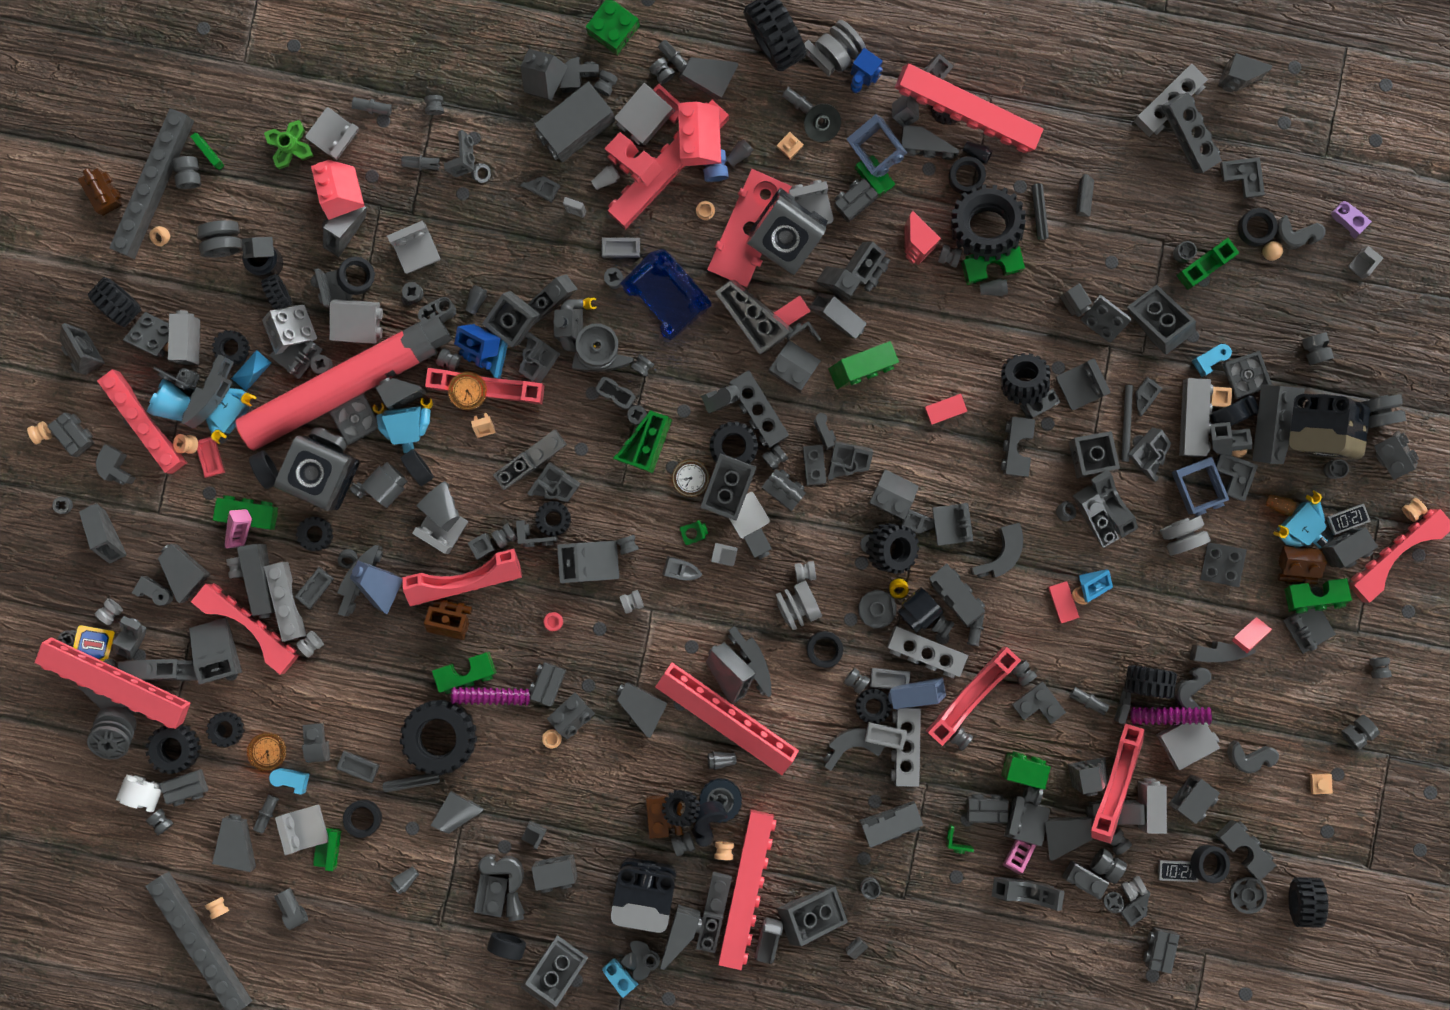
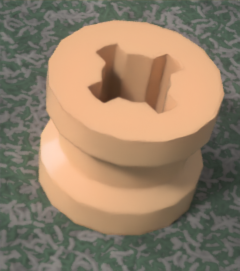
[27,421,52,445]
[173,434,198,454]
[1402,498,1428,522]
[714,841,734,860]
[205,897,229,920]

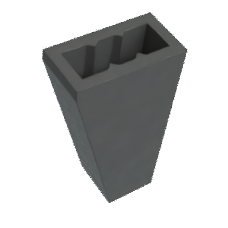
[237,544,275,619]

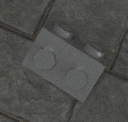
[547,692,595,739]

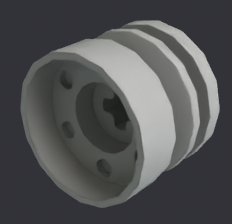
[815,20,866,72]
[776,580,822,630]

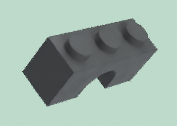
[1001,417,1035,478]
[1215,819,1277,881]

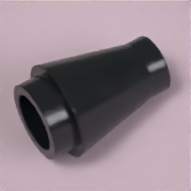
[963,140,993,164]

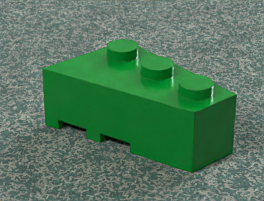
[828,341,899,389]
[613,410,672,474]

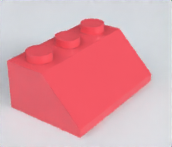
[678,102,721,166]
[311,160,365,220]
[905,211,941,265]

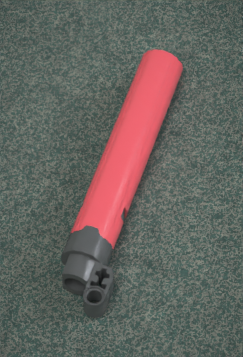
[235,297,457,451]

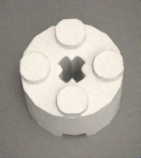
[116,775,162,812]

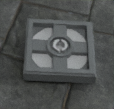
[1222,350,1272,399]
[329,393,378,445]

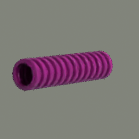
[451,687,530,706]
[1131,707,1212,725]

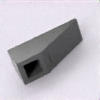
[901,125,959,160]
[528,274,578,325]
[1072,486,1120,548]

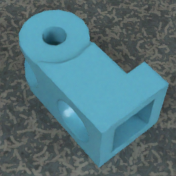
[1192,344,1232,377]
[269,768,310,795]
[602,958,638,998]

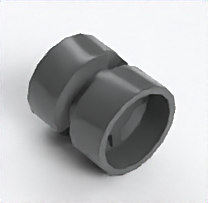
[172,156,201,189]
[1302,332,1334,365]
[1341,715,1380,751]
[1090,848,1127,884]

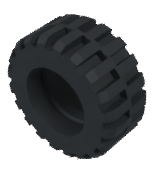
[743,0,806,71]
[400,700,477,776]

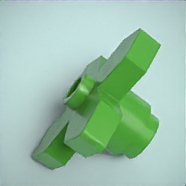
[264,120,313,169]

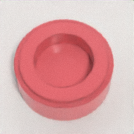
[544,612,563,631]

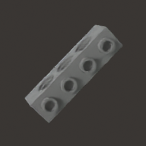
[1134,64,1208,137]
[886,626,968,679]
[891,707,921,787]

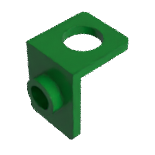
[680,520,709,545]
[946,824,974,854]

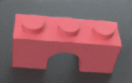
[604,132,663,186]

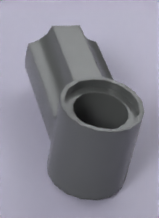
[274,888,308,930]

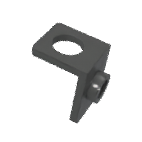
[787,321,821,343]

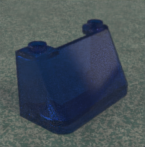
[620,249,712,341]

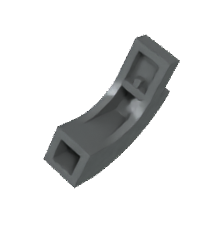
[1091,470,1138,538]
[970,523,1023,578]
[823,728,885,771]
[992,877,1065,911]

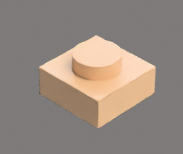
[1210,387,1232,407]
[1310,773,1333,794]

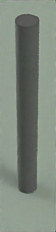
[1121,385,1133,462]

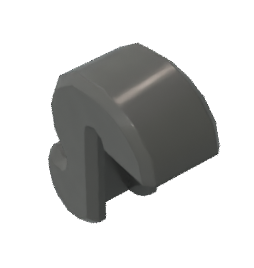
[1275,215,1326,249]
[1174,667,1211,709]
[1227,740,1279,773]
[478,854,524,894]
[754,917,783,964]

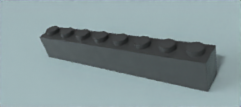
[109,108,194,260]
[145,872,252,1010]

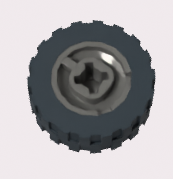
[699,778,742,823]

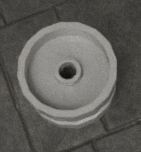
[1160,515,1211,555]

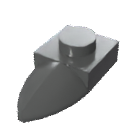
[662,556,702,581]

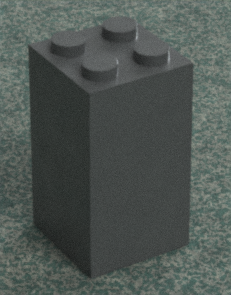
[534,81,615,163]

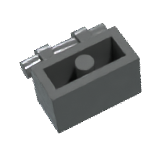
[845,242,891,292]
[761,469,806,511]

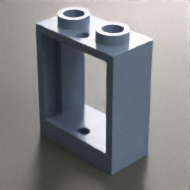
[847,114,907,177]
[1172,457,1229,516]

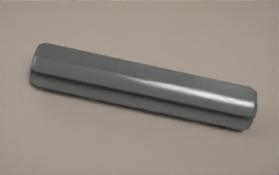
[1032,183,1049,240]
[383,774,440,793]

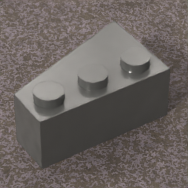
[929,564,986,628]
[1068,757,1109,796]

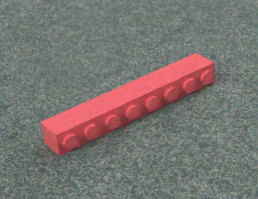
[895,63,1044,153]
[608,100,729,230]
[35,637,191,729]
[655,663,799,775]
[719,810,776,970]

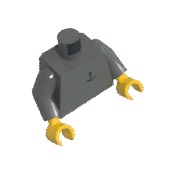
[554,298,597,353]

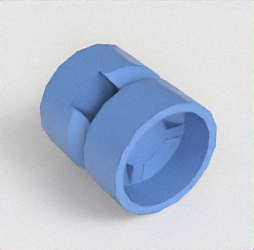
[703,149,729,182]

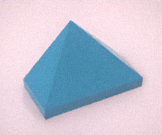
[487,340,508,379]
[231,350,271,391]
[1079,570,1113,602]

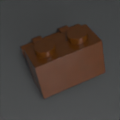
[78,168,122,216]
[1278,546,1327,586]
[424,599,472,640]
[646,795,683,839]

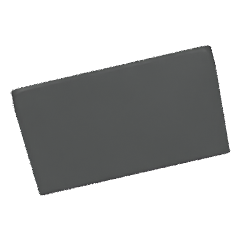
[1076,174,1094,217]

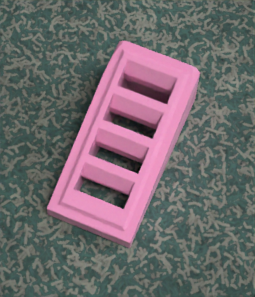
[225,509,252,548]
[1003,840,1036,874]

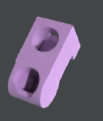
[1331,201,1372,239]

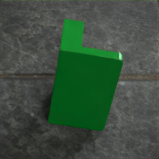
[855,155,895,199]
[313,828,342,871]

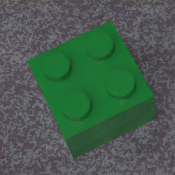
[586,0,640,56]
[1001,751,1051,790]

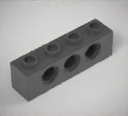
[1161,93,1222,173]
[729,370,789,449]

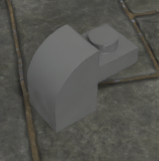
[561,57,600,93]
[1210,422,1252,455]
[96,444,136,485]
[112,616,146,660]
[302,723,330,763]

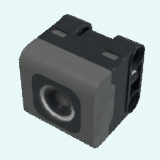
[747,188,828,275]
[274,436,360,511]

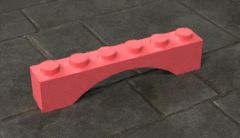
[425,368,545,405]
[97,369,187,474]
[1349,509,1450,603]
[402,549,522,606]
[191,583,299,675]
[926,646,1021,746]
[1091,724,1144,844]

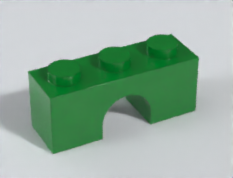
[1176,238,1239,290]
[961,246,1025,285]
[213,495,278,530]
[1284,578,1352,614]
[432,652,496,695]

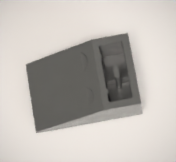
[557,541,619,583]
[189,617,243,685]

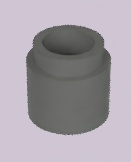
[361,462,408,508]

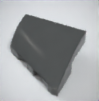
[519,332,560,383]
[1128,427,1171,482]
[828,441,873,480]
[527,462,581,502]
[417,481,460,532]
[430,791,484,834]

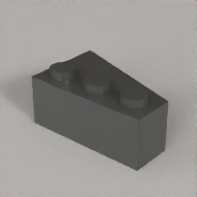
[859,801,923,848]

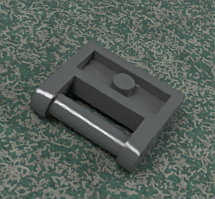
[814,413,836,450]

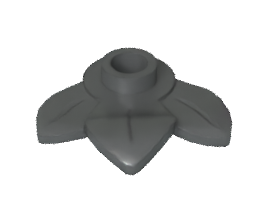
[621,941,660,980]

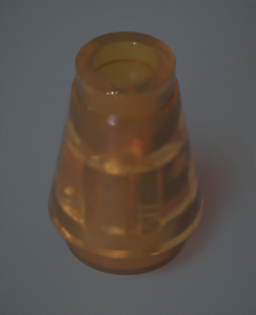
[1265,495,1297,517]

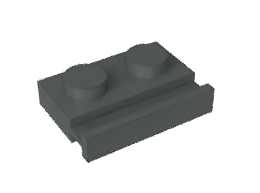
[474,873,509,917]

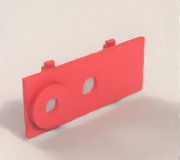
[707,169,792,288]

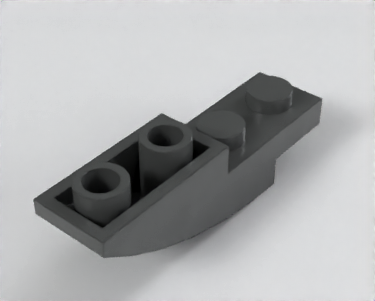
[181,354,234,429]
[493,429,567,490]
[337,545,383,616]
[728,625,772,697]
[118,659,198,682]
[696,872,732,953]

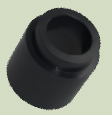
[242,247,284,279]
[897,587,944,633]

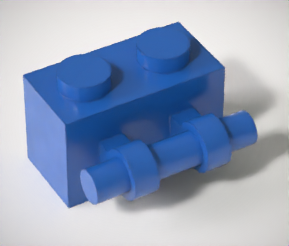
[850,48,883,93]
[454,324,501,369]

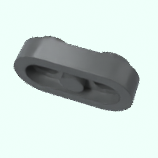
[309,427,347,453]

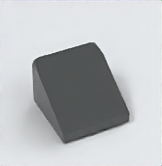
[845,936,868,959]

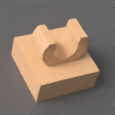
[777,132,804,160]
[471,413,496,438]

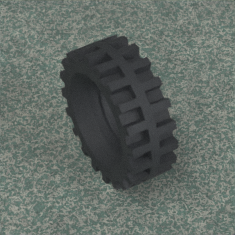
[951,184,1026,261]

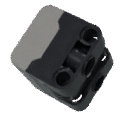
[611,858,676,933]

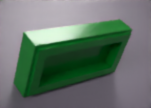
[190,133,224,170]

